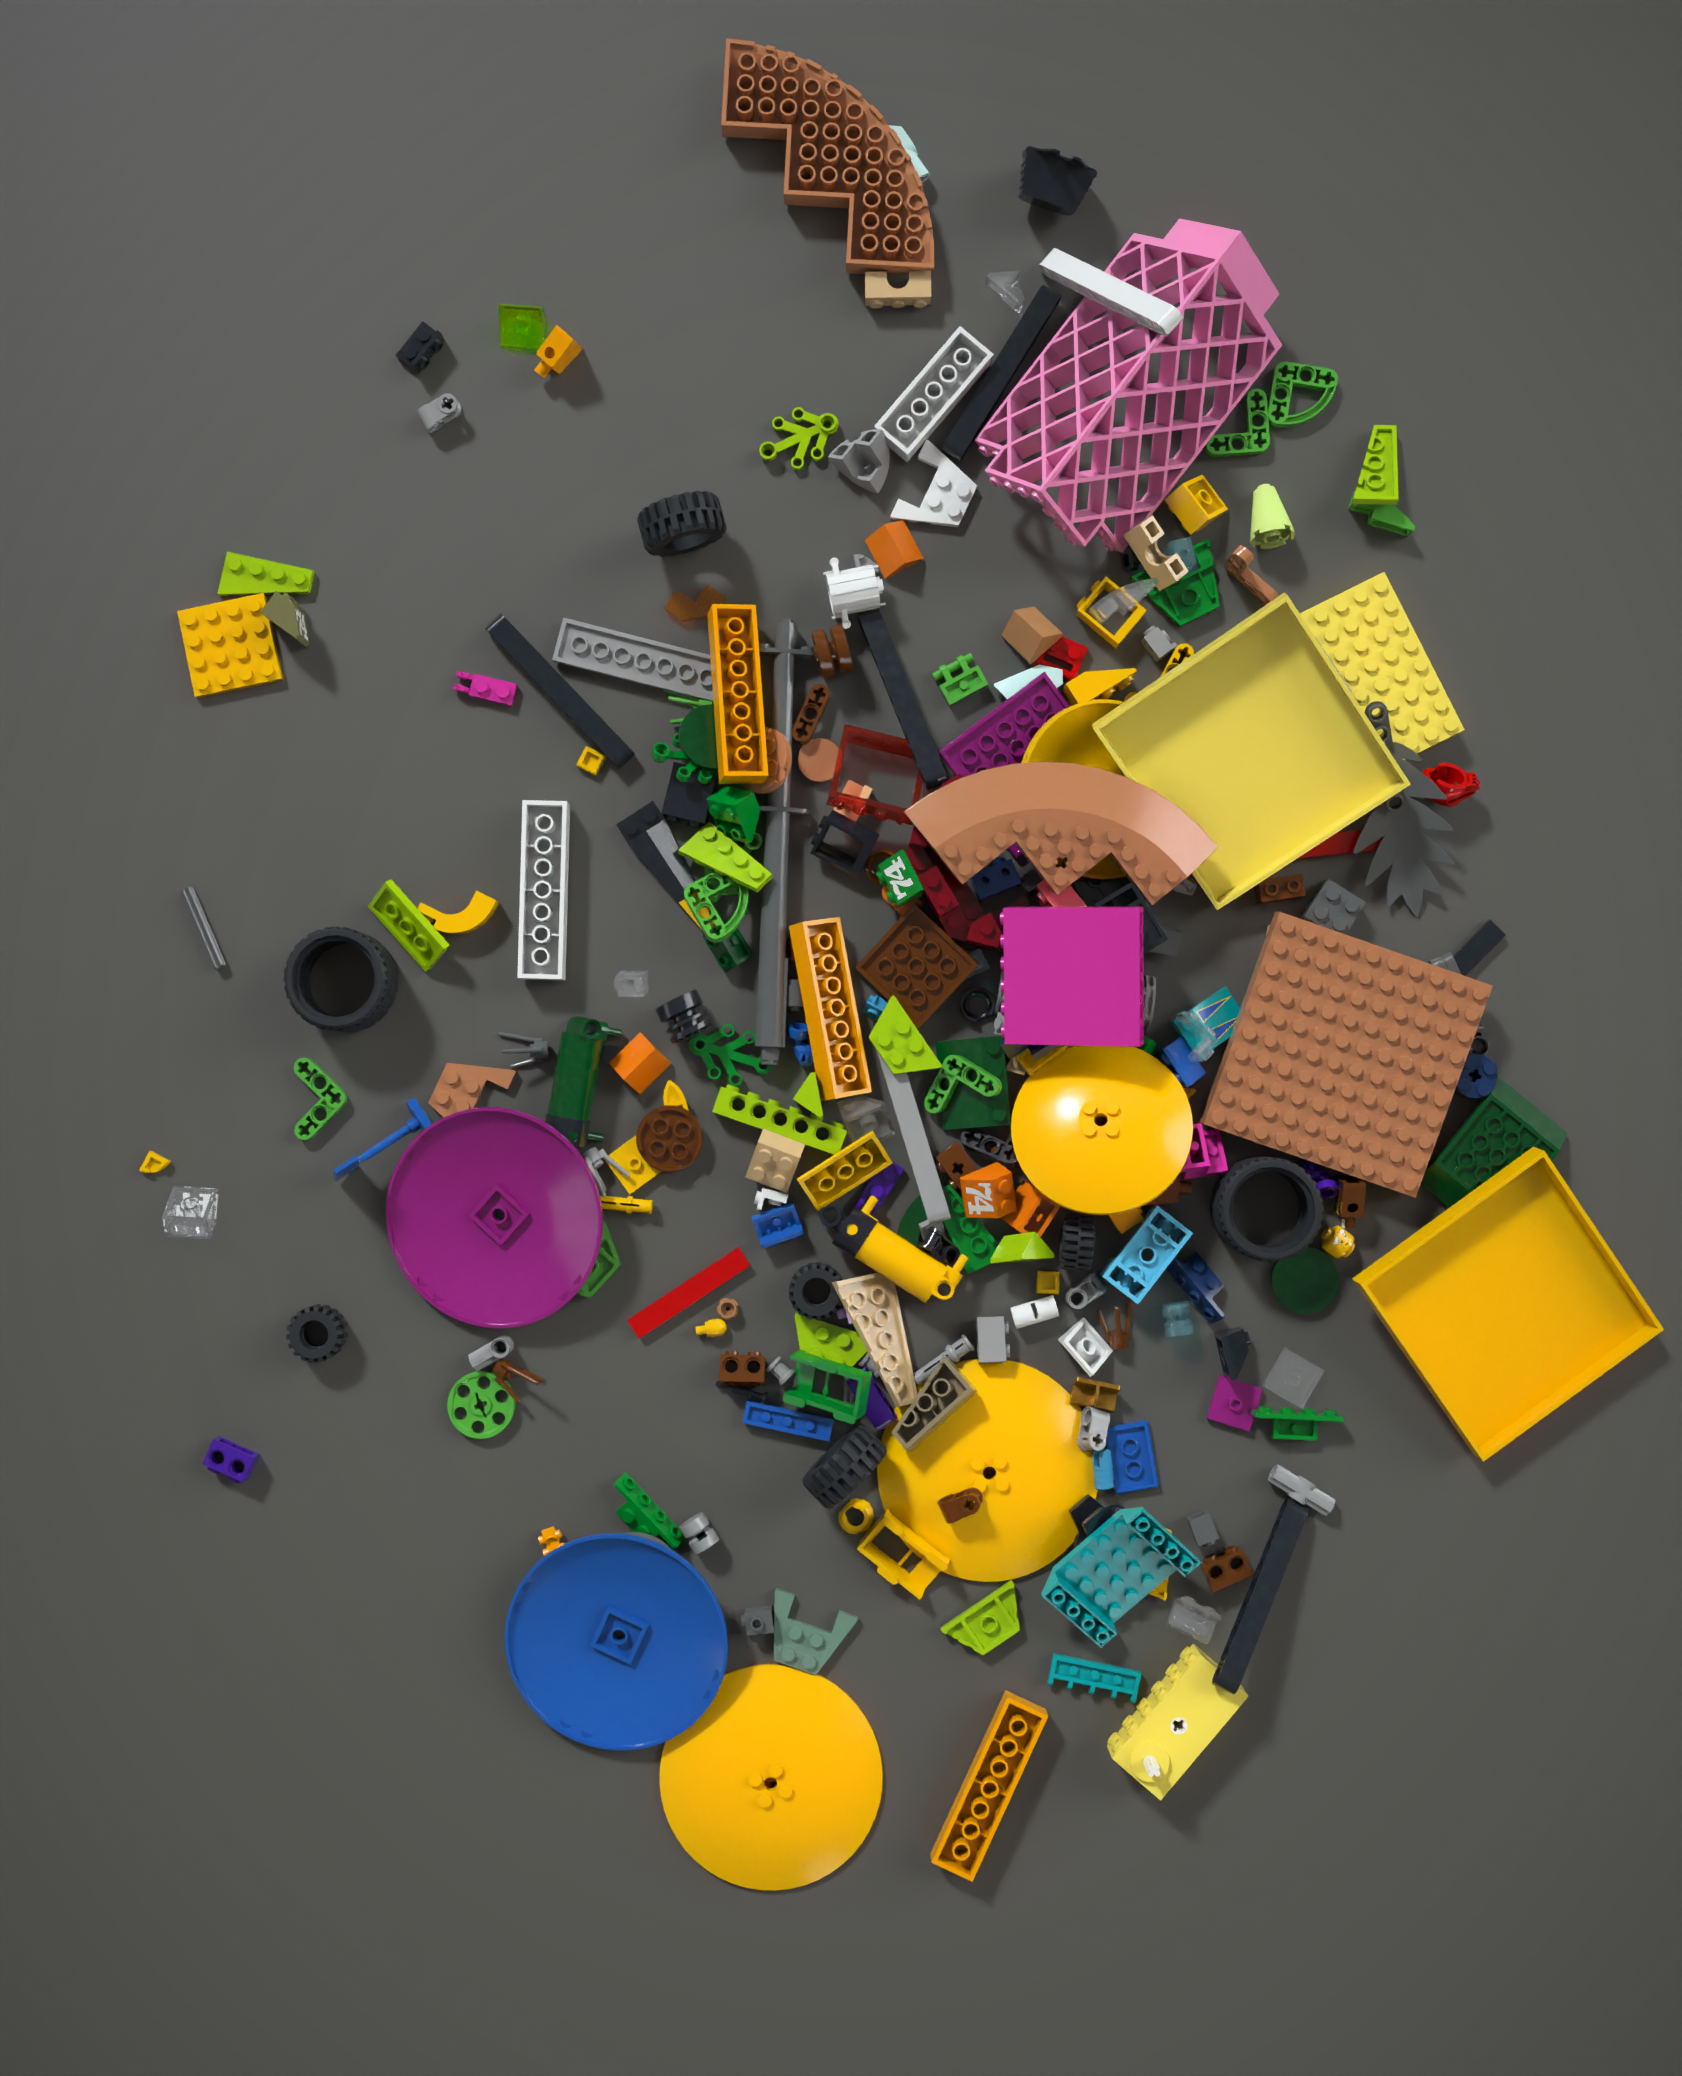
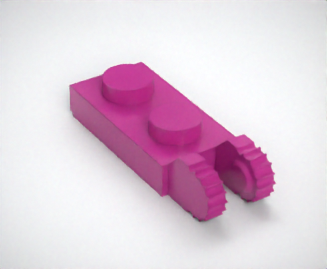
[452,671,518,707]

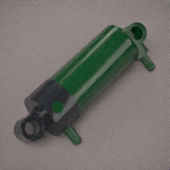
[545,1016,622,1148]

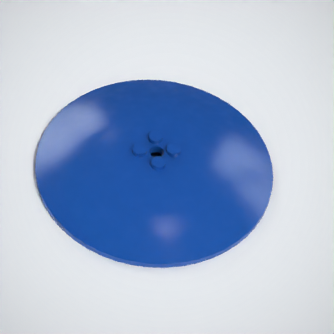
[504,1533,728,1750]

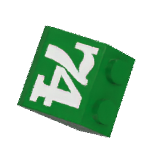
[876,849,924,908]

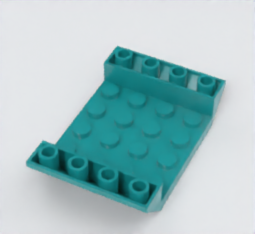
[1041,1507,1202,1648]

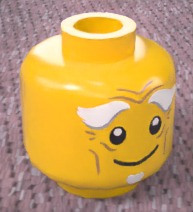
[1321,1225,1355,1258]

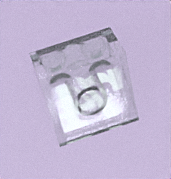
[162,1186,218,1239]

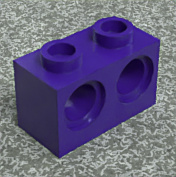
[202,1436,260,1483]

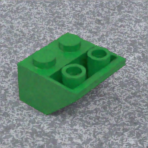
[706,785,760,843]

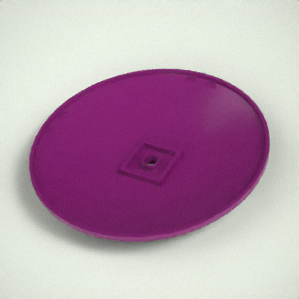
[386,1107,603,1328]

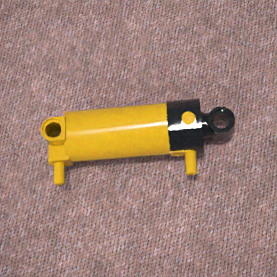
[820,1196,968,1303]

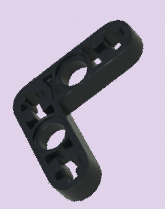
[961,1128,1019,1168]

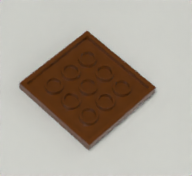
[855,903,980,1029]

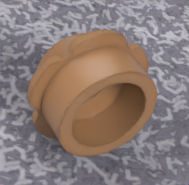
[717,1298,739,1320]

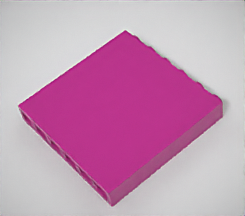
[1000,907,1144,1047]

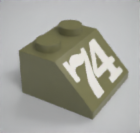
[260,591,309,648]

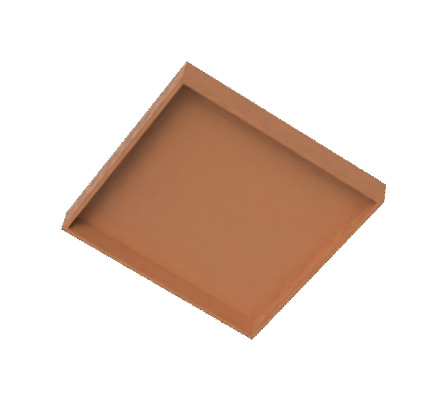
[1200,912,1493,1198]

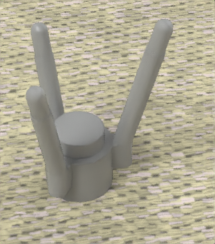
[582,1147,630,1197]

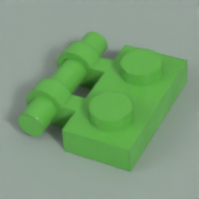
[932,653,988,707]

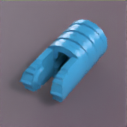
[1092,1448,1114,1490]

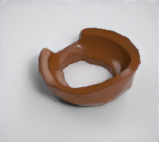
[865,848,895,885]

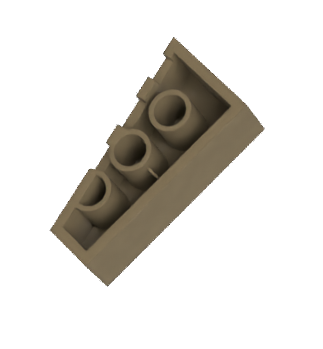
[891,1355,977,1451]

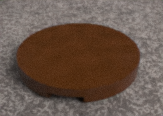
[636,1105,703,1172]

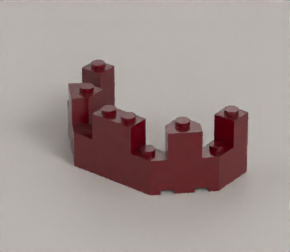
[906,773,1032,955]

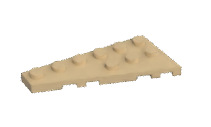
[832,1273,917,1407]

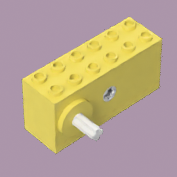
[1107,1644,1249,1801]

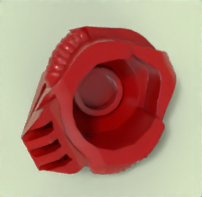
[1422,763,1480,807]

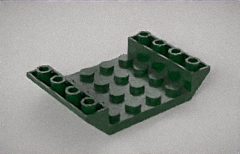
[1420,1077,1567,1208]

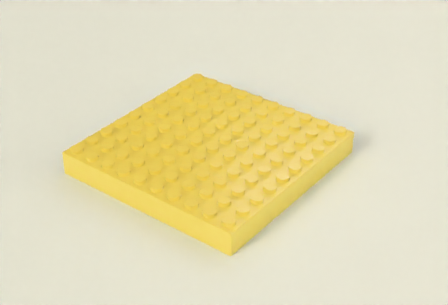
[1092,593,1411,910]

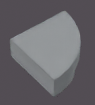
[853,554,879,574]

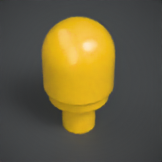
[695,1319,727,1338]

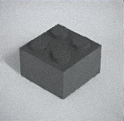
[1300,879,1366,934]

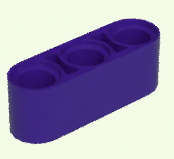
[846,1367,898,1431]

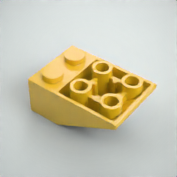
[1062,668,1137,706]

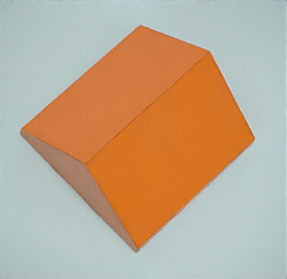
[865,520,924,579]
[609,1032,671,1094]

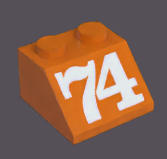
[960,1162,1017,1218]

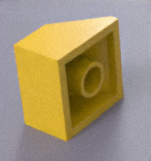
[1165,474,1228,535]

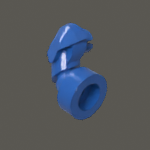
[787,1021,814,1066]

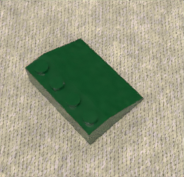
[935,1036,1011,1130]

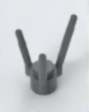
[498,1032,549,1069]

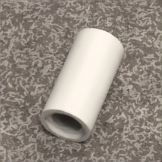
[1010,1295,1059,1329]

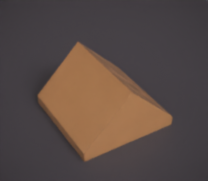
[1001,606,1063,664]

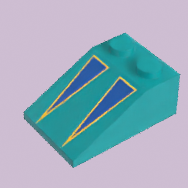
[1170,986,1240,1059]

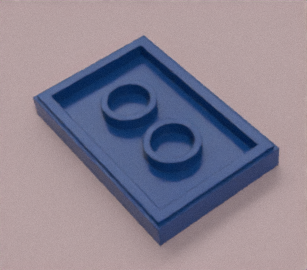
[1106,1420,1159,1494]

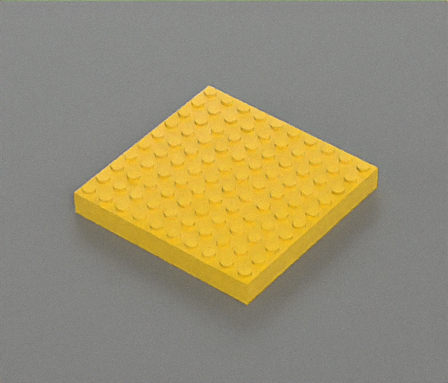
[1352,1147,1664,1462]

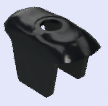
[1069,1494,1126,1548]

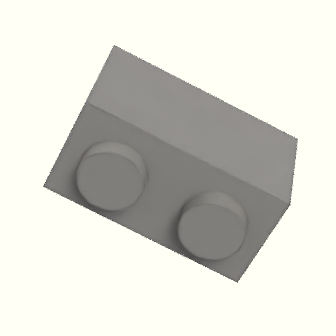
[976,1316,1010,1363]

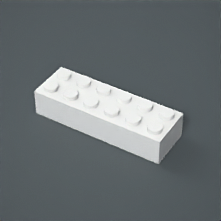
[874,326,994,462]

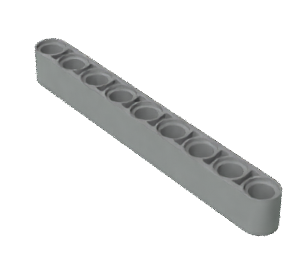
[876,1050,951,1225]

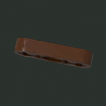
[792,684,830,745]

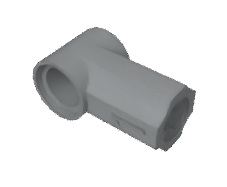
[468,1335,514,1372]

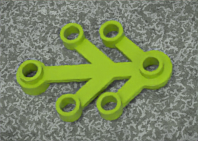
[759,407,839,471]

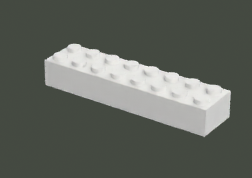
[517,800,570,981]

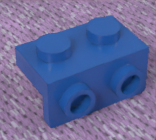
[751,1202,804,1248]

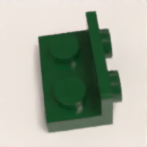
[703,918,754,973]

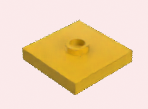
[604,1136,662,1194]

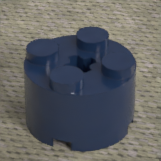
[1454,1054,1498,1098]

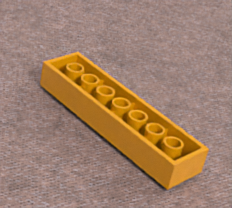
[707,604,768,784]
[789,917,872,1101]
[930,1690,1048,1882]

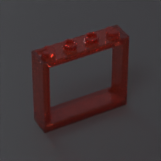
[826,724,923,825]

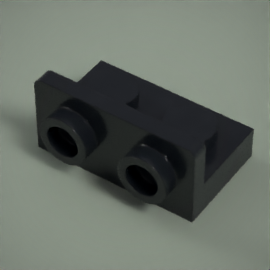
[396,321,445,374]

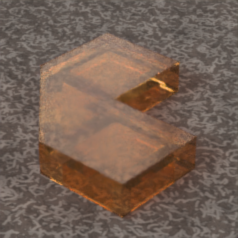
[664,584,726,622]

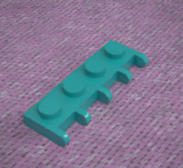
[1047,1653,1142,1703]

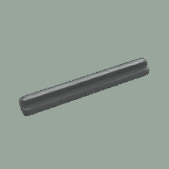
[181,887,226,970]

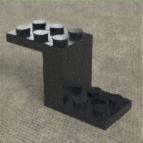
[1072,877,1168,954]

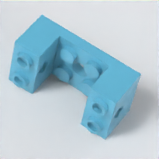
[1099,1205,1193,1304]

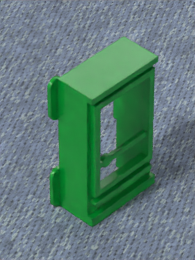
[783,1349,872,1424]

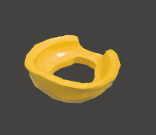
[838,1498,874,1534]

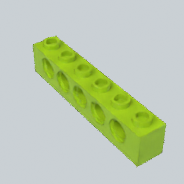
[712,1084,847,1155]

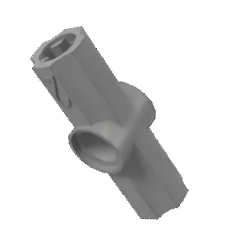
[1267,1464,1336,1516]

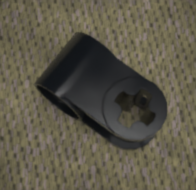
[918,1226,960,1265]

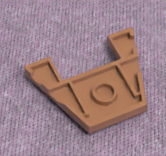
[428,1063,517,1117]

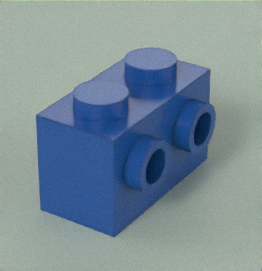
[970,857,1021,901]

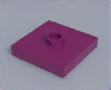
[1206,1375,1263,1432]

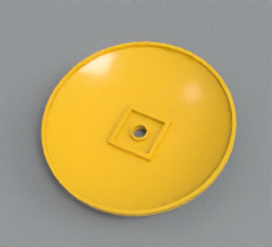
[1011,1045,1193,1215]

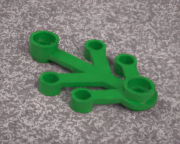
[651,733,718,784]
[689,1024,773,1086]

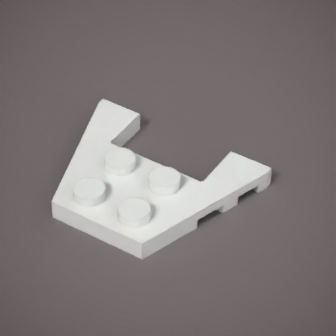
[890,439,977,527]

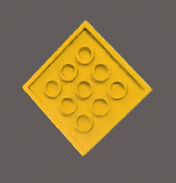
[177,593,283,698]

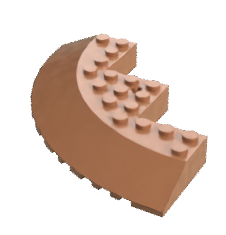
[721,38,934,276]
[904,761,1218,905]

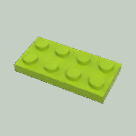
[367,879,450,972]

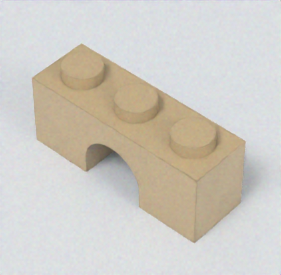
[865,271,931,308]
[1123,515,1189,591]

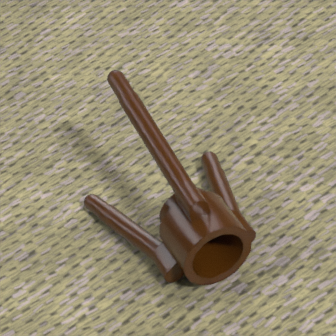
[1097,1298,1132,1350]
[492,1358,544,1403]

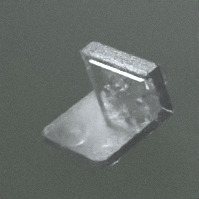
[1175,1011,1219,1063]

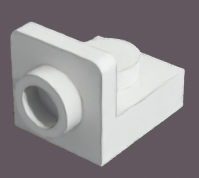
[754,1187,789,1210]

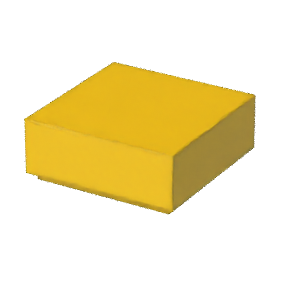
[576,746,606,776]
[1036,1270,1060,1295]

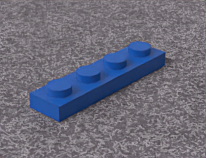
[742,1400,834,1441]

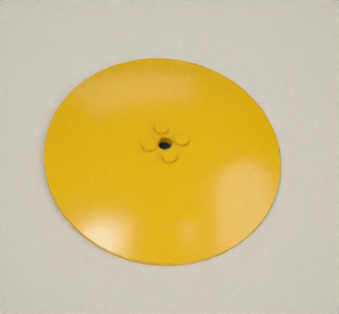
[877,1358,1098,1582]
[659,1664,883,1891]

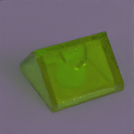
[498,304,547,350]

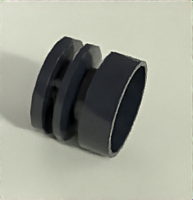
[655,989,714,1044]

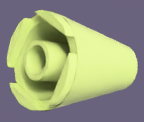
[1250,484,1295,549]

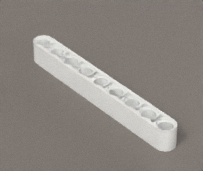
[1039,248,1183,336]

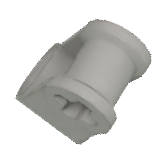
[417,393,461,433]
[1065,1270,1108,1309]
[1077,1406,1110,1451]

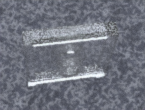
[1262,1347,1324,1409]

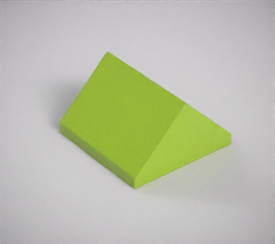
[793,1072,824,1117]
[990,1231,1054,1263]

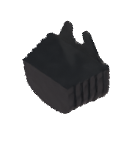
[1018,146,1097,216]

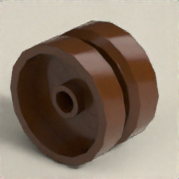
[811,624,853,679]

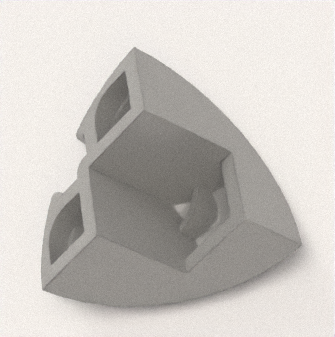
[828,429,890,494]

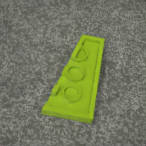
[1352,425,1399,505]
[217,552,315,596]
[678,822,773,892]

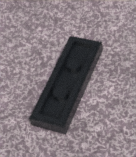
[1453,919,1506,976]

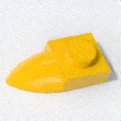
[663,1080,689,1111]

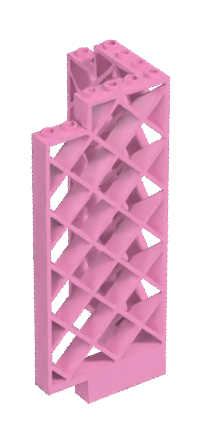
[974,218,1282,553]

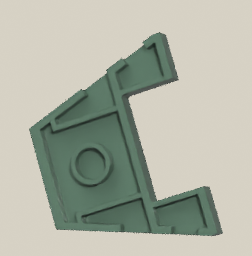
[774,1588,858,1675]

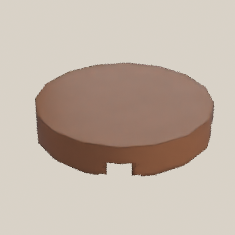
[798,738,842,782]

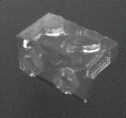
[1166,1596,1222,1645]

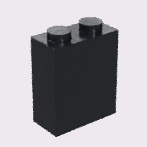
[662,762,718,828]

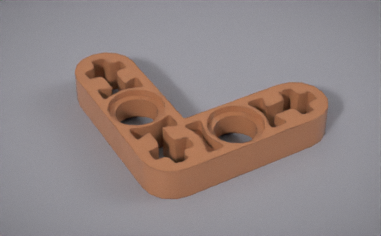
[1224,545,1279,605]

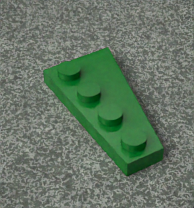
[942,1184,999,1274]

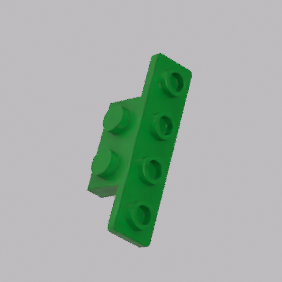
[1251,1406,1344,1441]
[613,1472,685,1549]

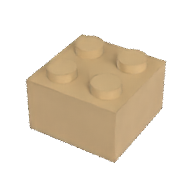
[745,1129,805,1193]

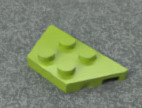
[868,995,942,1074]
[795,1312,867,1367]
[940,1579,1020,1655]

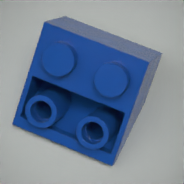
[1157,1036,1206,1088]

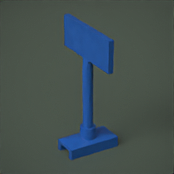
[333,1098,432,1182]

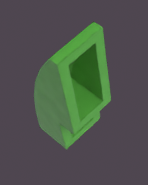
[1348,489,1415,536]

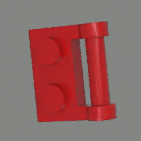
[1032,636,1088,682]

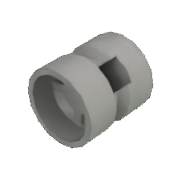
[679,1512,719,1554]

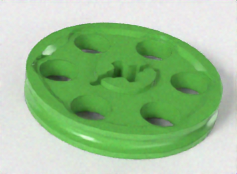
[447,1371,516,1439]

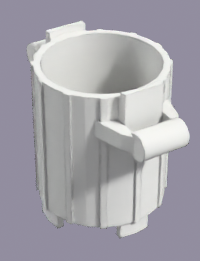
[823,557,886,629]

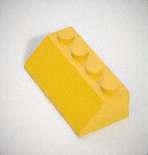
[797,1130,893,1211]

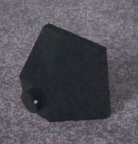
[1214,1327,1251,1381]

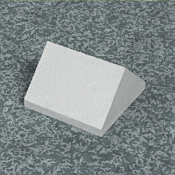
[1058,1317,1113,1377]

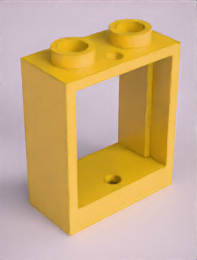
[1076,577,1147,648]

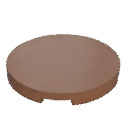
[741,727,792,794]

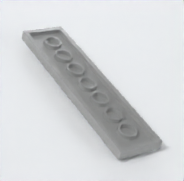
[552,617,713,702]

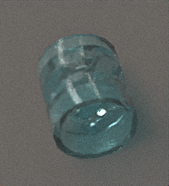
[1161,1301,1194,1337]

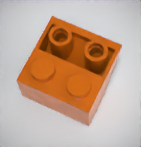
[1000,1180,1061,1237]

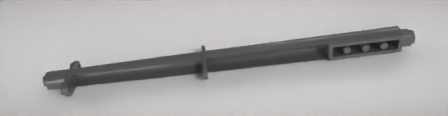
[755,618,815,1065]

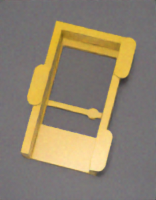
[857,1509,950,1600]

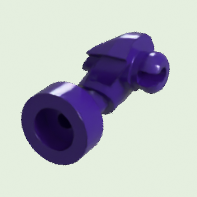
[1299,1160,1339,1200]

